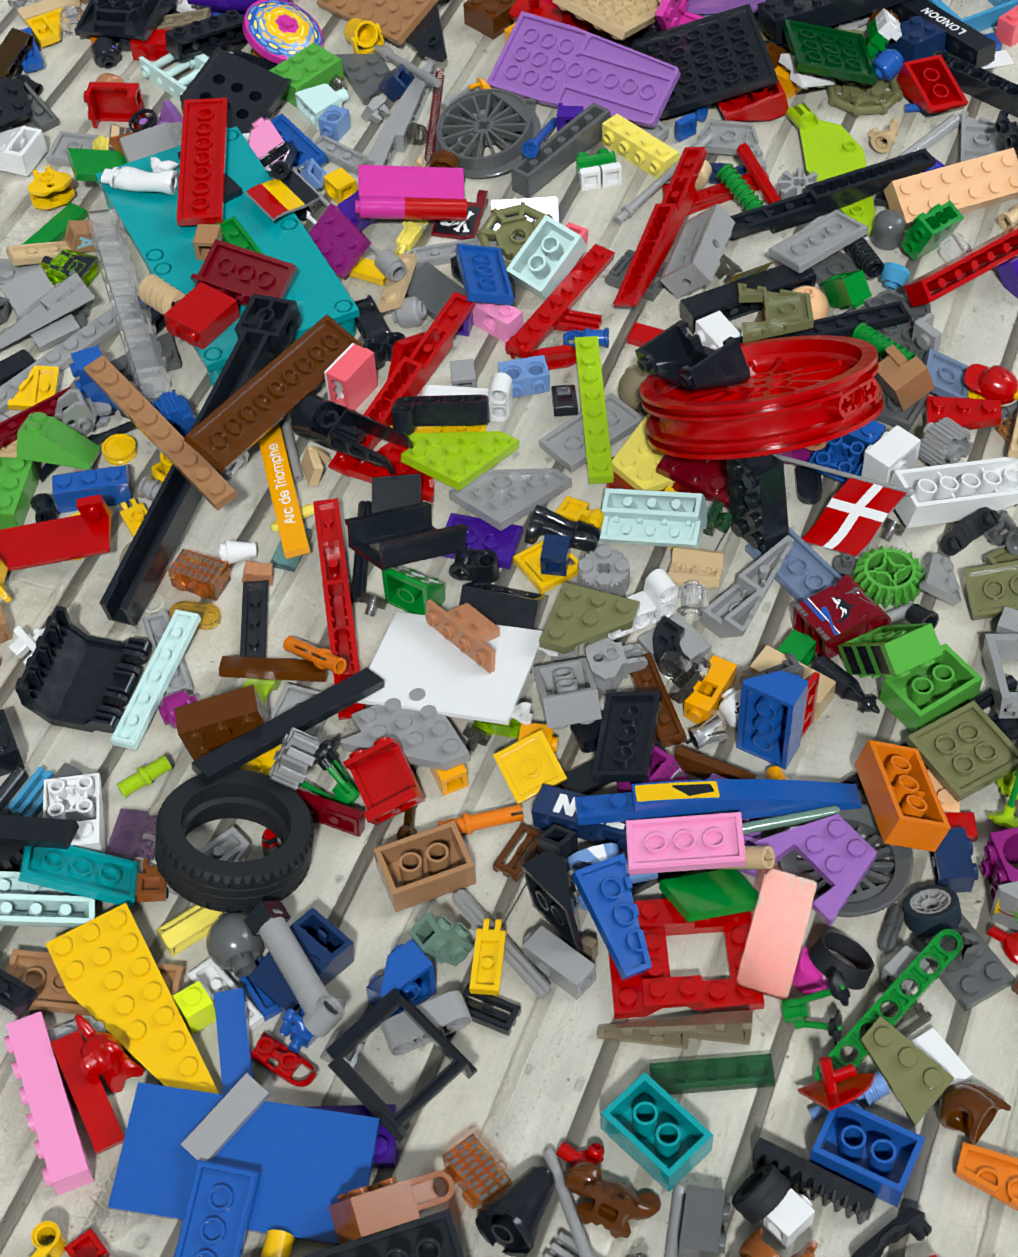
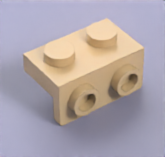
[668,546,724,589]

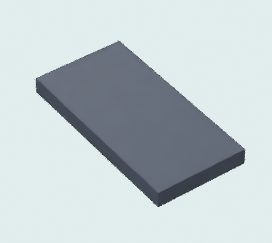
[745,527,842,603]

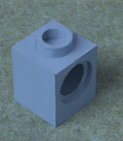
[318,105,351,142]

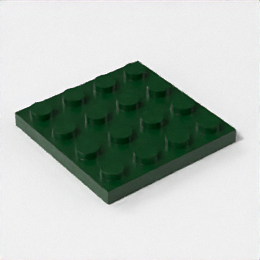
[782,19,878,85]

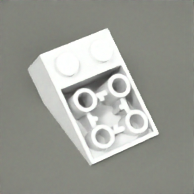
[0,126,47,177]
[43,773,106,854]

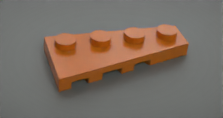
[955,1142,1018,1211]

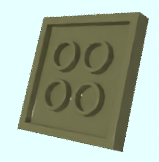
[906,701,1018,802]

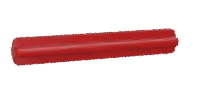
[736,143,781,204]

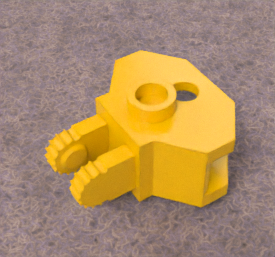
[27,165,76,210]

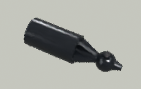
[811,655,880,714]

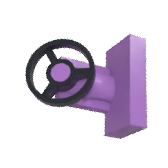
[128,101,183,133]

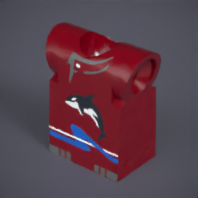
[792,574,891,659]

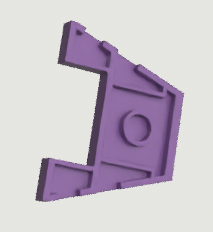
[754,814,877,926]

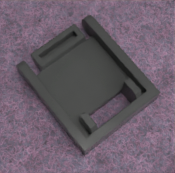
[605,249,667,302]

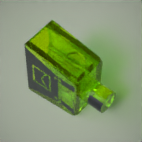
[41,249,100,287]

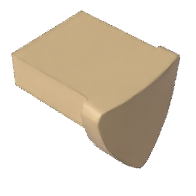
[301,446,331,486]

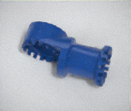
[563,327,609,348]

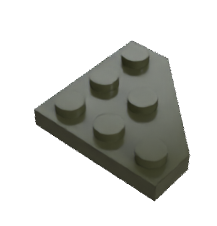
[539,582,640,654]

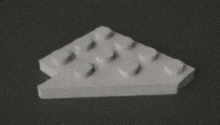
[449,468,572,531]
[340,688,471,771]

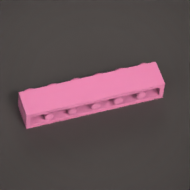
[4,1011,94,1195]

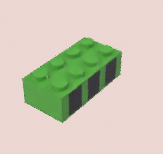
[837,623,943,678]

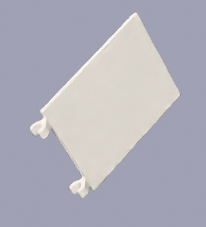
[357,612,559,725]

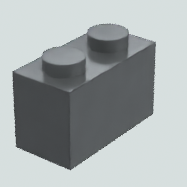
[678,1184,731,1257]

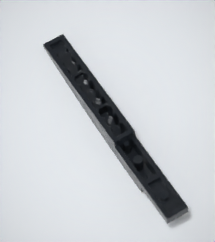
[730,148,936,239]

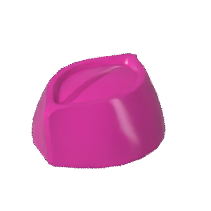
[790,947,830,995]

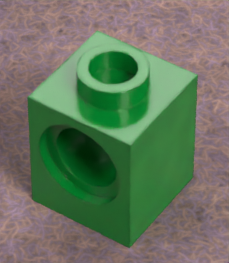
[777,629,817,666]

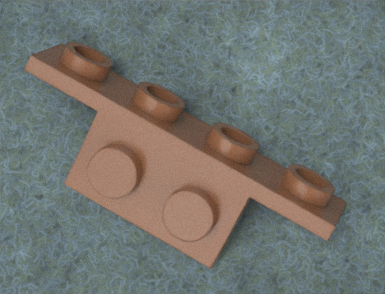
[425,599,500,673]

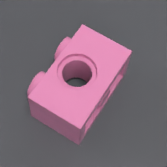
[472,302,523,343]

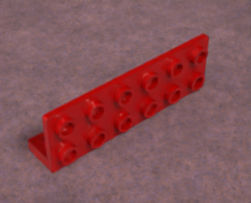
[0,494,111,571]

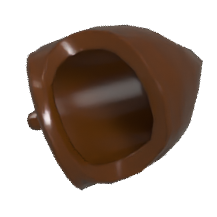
[939,1081,1011,1145]

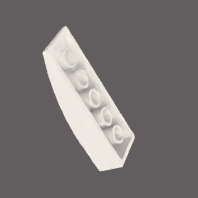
[889,457,1018,528]

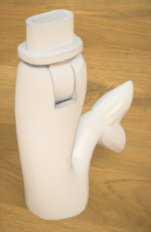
[101,157,179,195]

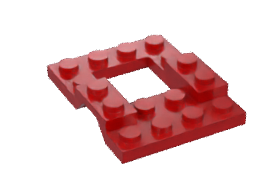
[608,899,764,1019]

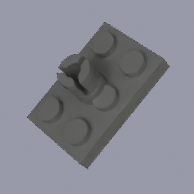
[911,914,1015,1012]

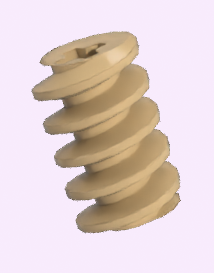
[138,274,186,315]

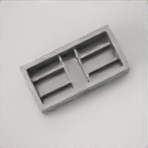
[660,204,735,299]

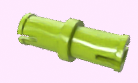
[116,755,172,799]

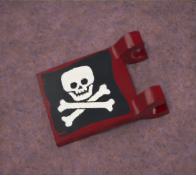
[431,190,489,240]

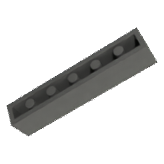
[511,102,610,198]

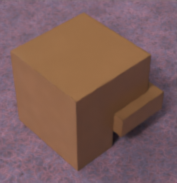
[876,344,935,412]

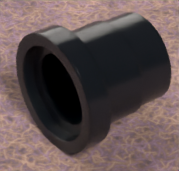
[905,604,939,629]

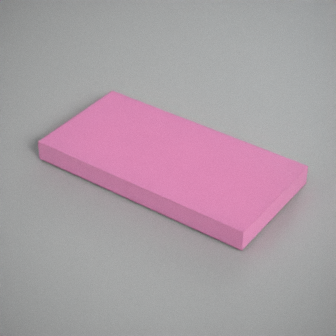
[626,812,746,875]

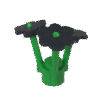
[782,971,850,1046]

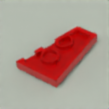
[926,396,1002,430]

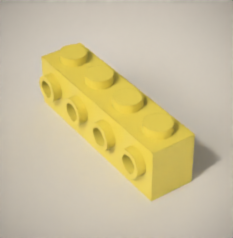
[602,114,679,179]

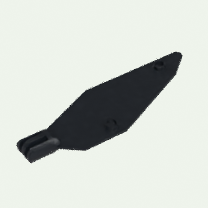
[405,3,447,62]

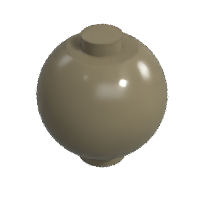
[618,364,651,416]

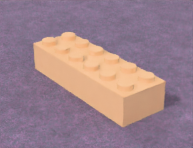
[883,148,1018,230]

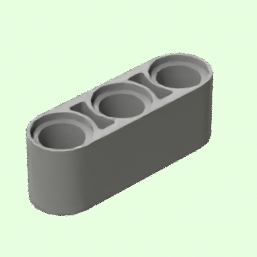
[381,991,472,1056]

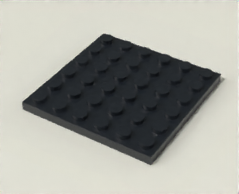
[630,3,778,120]

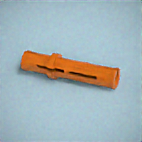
[283,636,347,675]
[438,803,524,835]

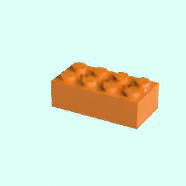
[854,740,951,852]

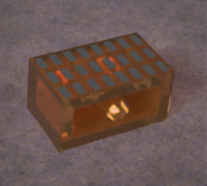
[168,549,231,601]
[442,1133,512,1210]

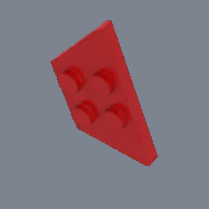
[347,442,434,503]

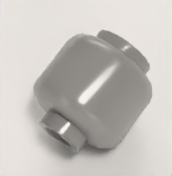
[391,296,427,329]

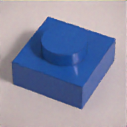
[674,112,697,142]

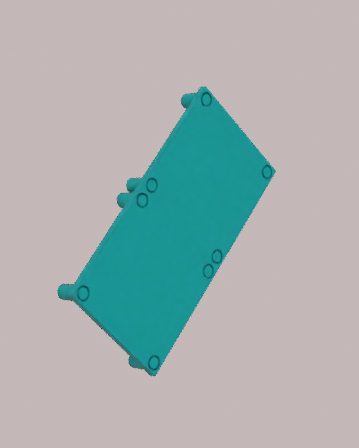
[95,126,360,386]

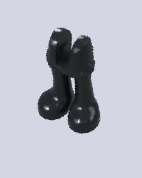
[524,504,601,552]

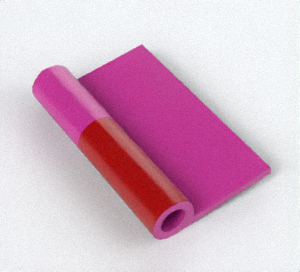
[355,165,467,221]

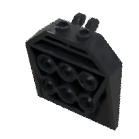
[74,0,177,42]
[180,46,291,134]

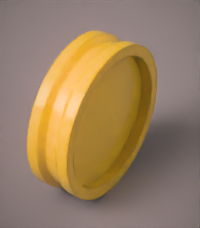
[102,434,137,465]

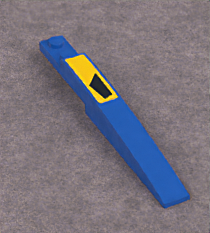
[575,779,862,826]

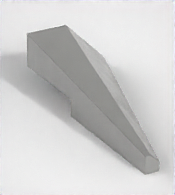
[0,269,95,349]
[701,535,794,638]

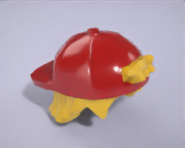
[964,364,1018,407]

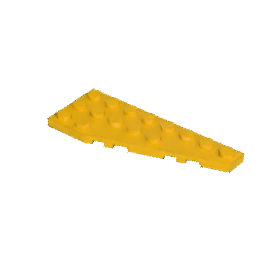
[45,903,219,1094]

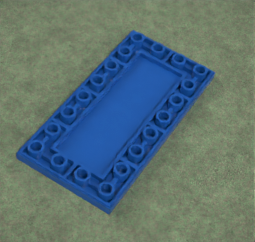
[108,1082,381,1245]

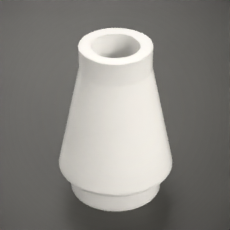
[219,540,257,565]

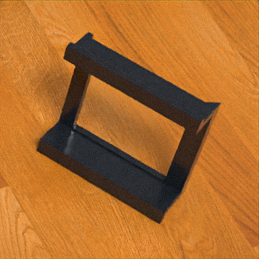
[345,502,468,571]
[326,988,477,1143]

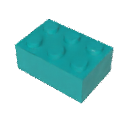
[601,1072,713,1193]

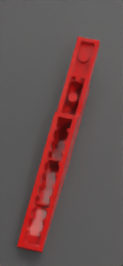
[613,147,707,307]
[328,292,475,477]
[313,498,365,720]

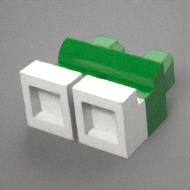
[864,8,902,58]
[576,148,622,191]

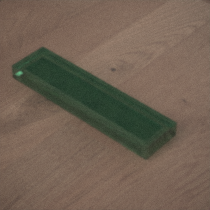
[649,1054,775,1095]

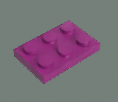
[308,203,372,278]

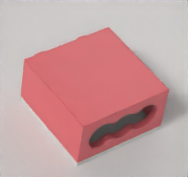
[324,343,378,410]

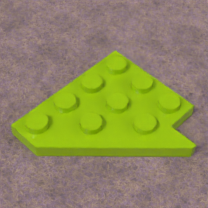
[401,431,520,491]

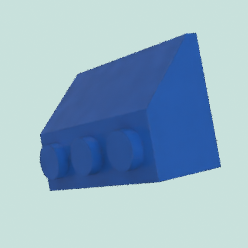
[52,464,132,513]

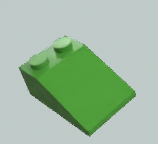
[16,412,101,470]

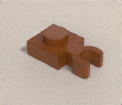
[136,858,167,902]

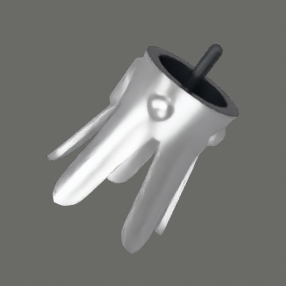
[686,714,728,750]

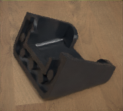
[635,320,751,390]

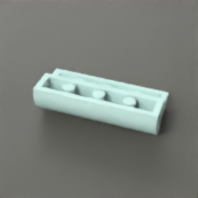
[600,488,707,549]
[0,871,95,928]

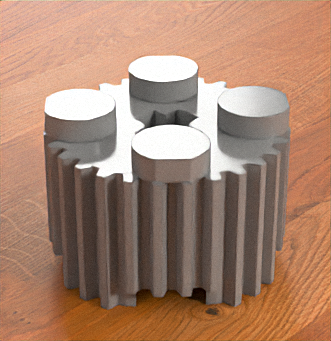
[918,417,974,466]
[578,545,630,598]

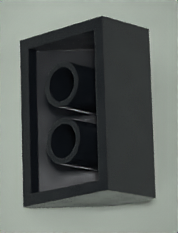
[459,581,549,630]

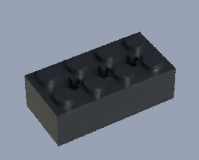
[726,454,789,554]

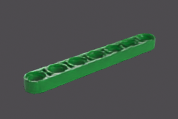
[815,929,963,1082]

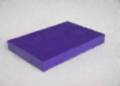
[441,513,524,570]

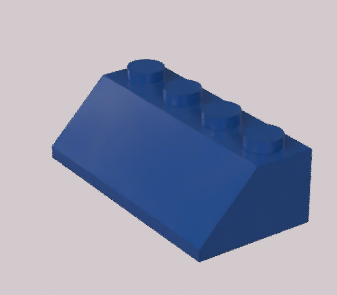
[736,670,809,770]

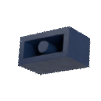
[928,827,979,893]

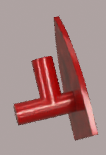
[797,1056,875,1111]

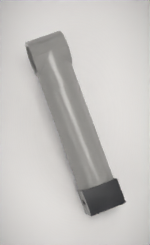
[244,900,346,1037]

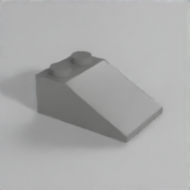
[119,122,182,163]

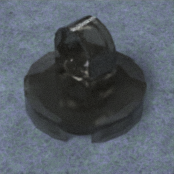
[658,651,712,704]

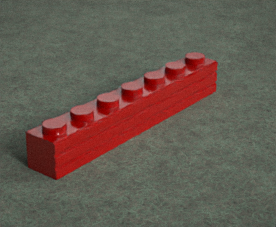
[686,169,769,216]

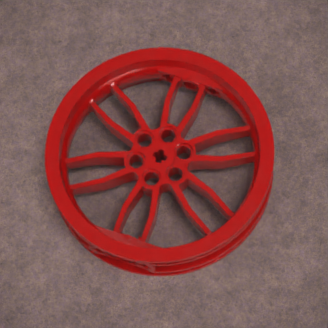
[639,335,884,460]

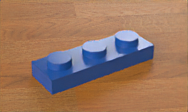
[20,27,44,73]

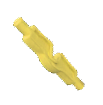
[394,219,430,256]

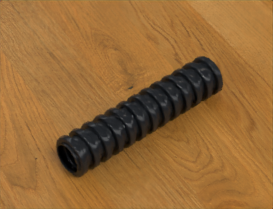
[845,237,884,278]

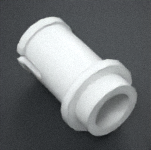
[224,451,249,478]

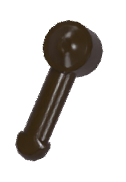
[397,805,418,840]

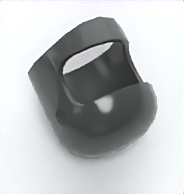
[870,209,906,251]

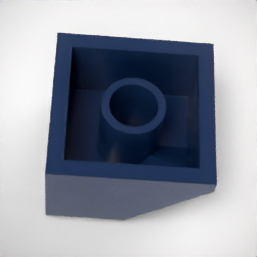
[886,16,946,62]

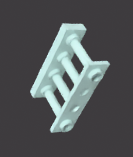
[139,53,209,101]

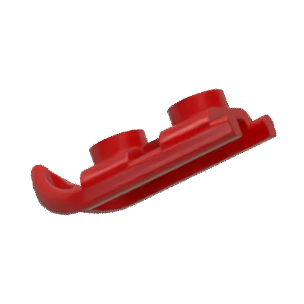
[251,1032,318,1087]

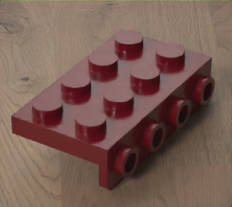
[190,239,297,306]
[656,455,731,510]

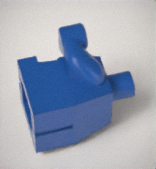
[279,1006,319,1053]

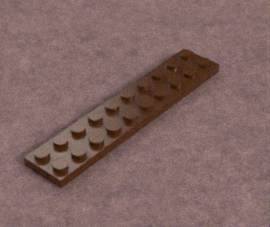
[184,314,362,473]

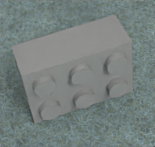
[533,657,602,729]

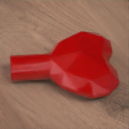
[987,925,1018,964]

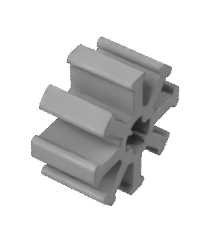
[776,168,818,200]
[269,727,319,790]

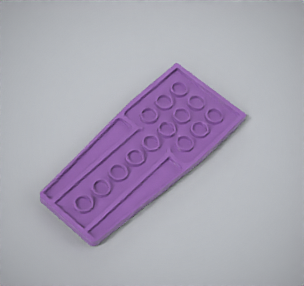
[487,11,681,128]

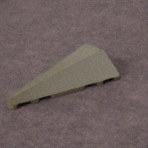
[597,1009,753,1049]

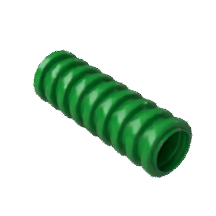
[717,163,763,211]
[852,323,915,361]

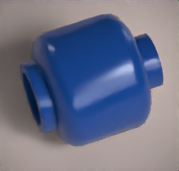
[872,49,904,81]

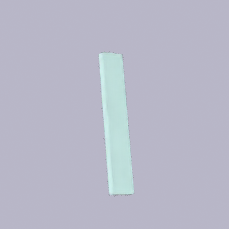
[110,609,201,750]

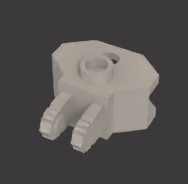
[54,389,112,436]
[585,638,648,694]

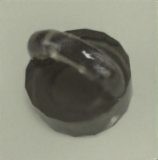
[406,122,428,145]

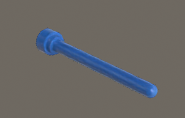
[521,117,557,158]

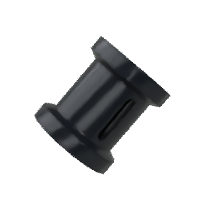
[30,493,57,523]

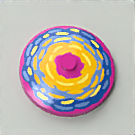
[242,0,323,64]

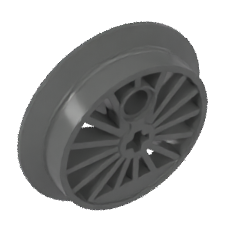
[780,804,914,918]

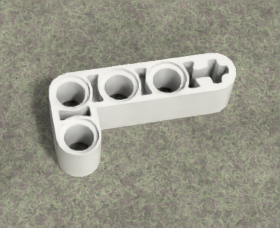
[420,373,513,422]
[607,568,679,640]

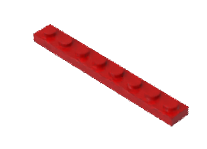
[506,244,615,358]

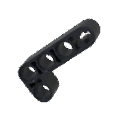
[391,394,490,435]

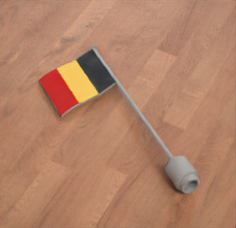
[246,167,407,281]

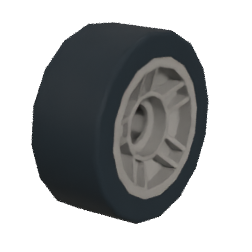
[903,885,962,937]

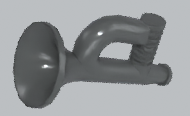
[983,510,1018,556]

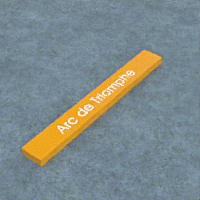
[259,422,311,559]

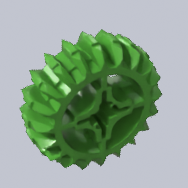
[853,545,925,609]

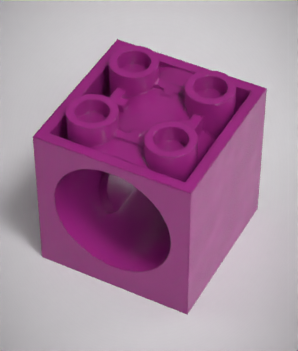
[980,827,1018,901]

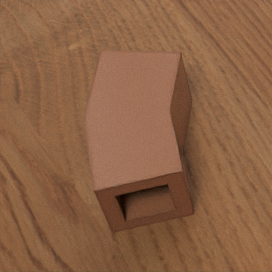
[242,560,275,586]

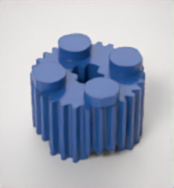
[151,391,196,438]

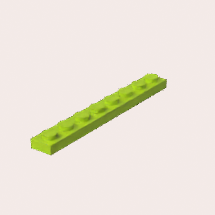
[574,336,614,484]

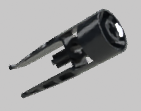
[291,394,414,475]

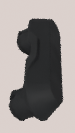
[939,507,999,556]
[852,1207,932,1257]

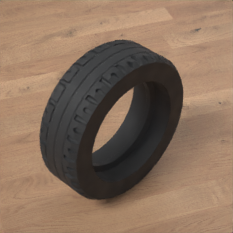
[155,769,314,913]

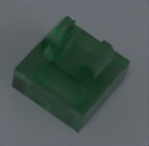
[703,500,732,537]

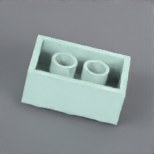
[506,215,588,300]

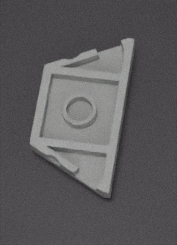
[960,111,1005,162]

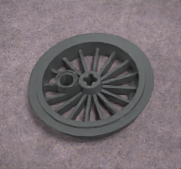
[433,89,541,178]

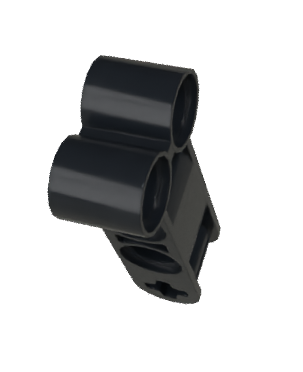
[354,294,405,370]

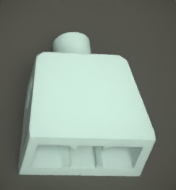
[295,84,349,130]

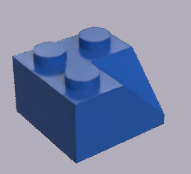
[69,345,119,412]
[366,939,437,1020]

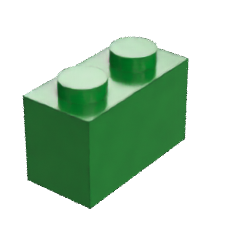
[821,270,872,309]

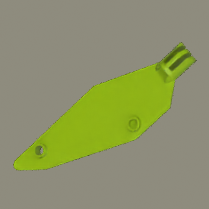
[786,102,875,235]

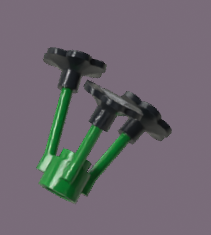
[298,737,360,807]

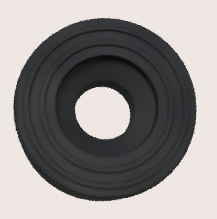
[732,1163,790,1224]

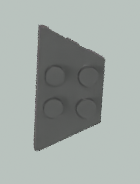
[336,54,391,106]

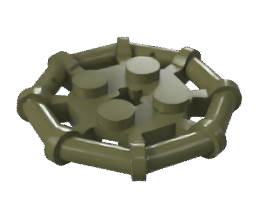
[825,76,904,117]
[476,202,553,269]

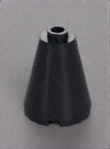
[475,1166,555,1257]

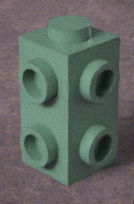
[408,912,475,967]

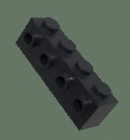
[165,10,246,61]

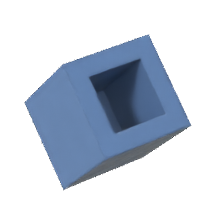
[296,158,326,190]

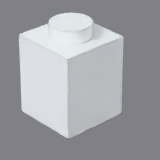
[763,1188,815,1249]

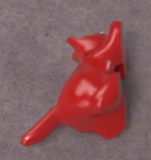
[74,1014,144,1093]

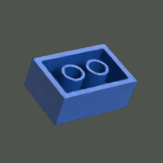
[809,1103,926,1208]

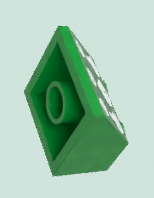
[381,566,446,615]

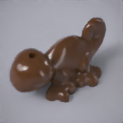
[564,1162,661,1238]

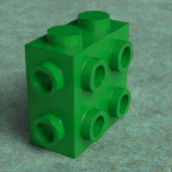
[900,201,964,261]

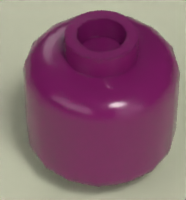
[158,689,197,729]

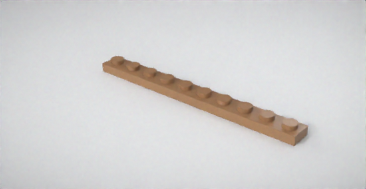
[83,355,238,511]

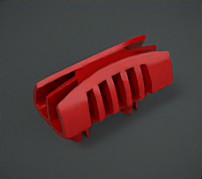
[509,0,596,34]

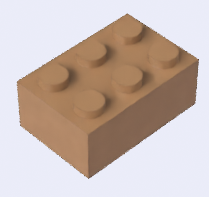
[374,821,476,913]

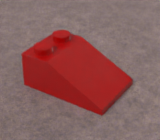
[896,54,969,114]
[717,80,789,121]

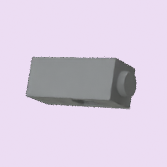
[522,925,596,1000]

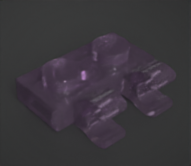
[104,808,157,861]

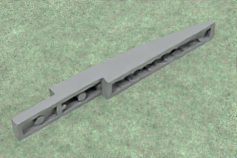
[367,59,437,166]

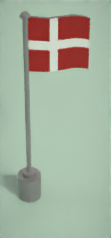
[773,454,913,557]

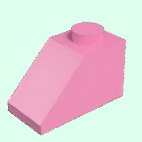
[248,117,284,159]

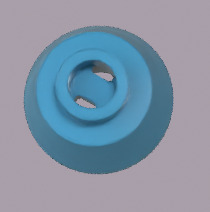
[880,262,911,291]

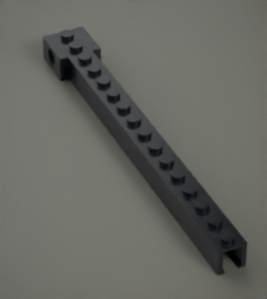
[99,294,302,626]

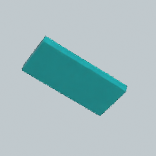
[18,845,139,908]

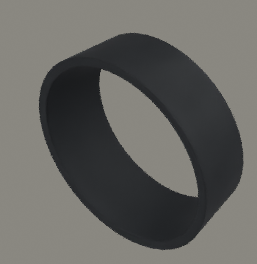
[808,932,874,990]

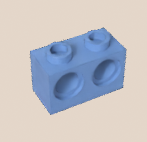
[497,355,550,398]

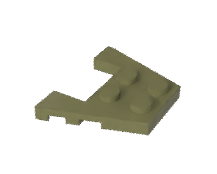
[738,283,814,342]

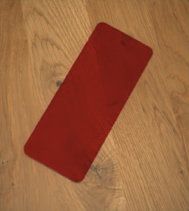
[736,868,817,1000]

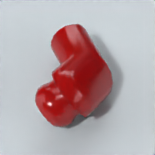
[556,1142,605,1166]

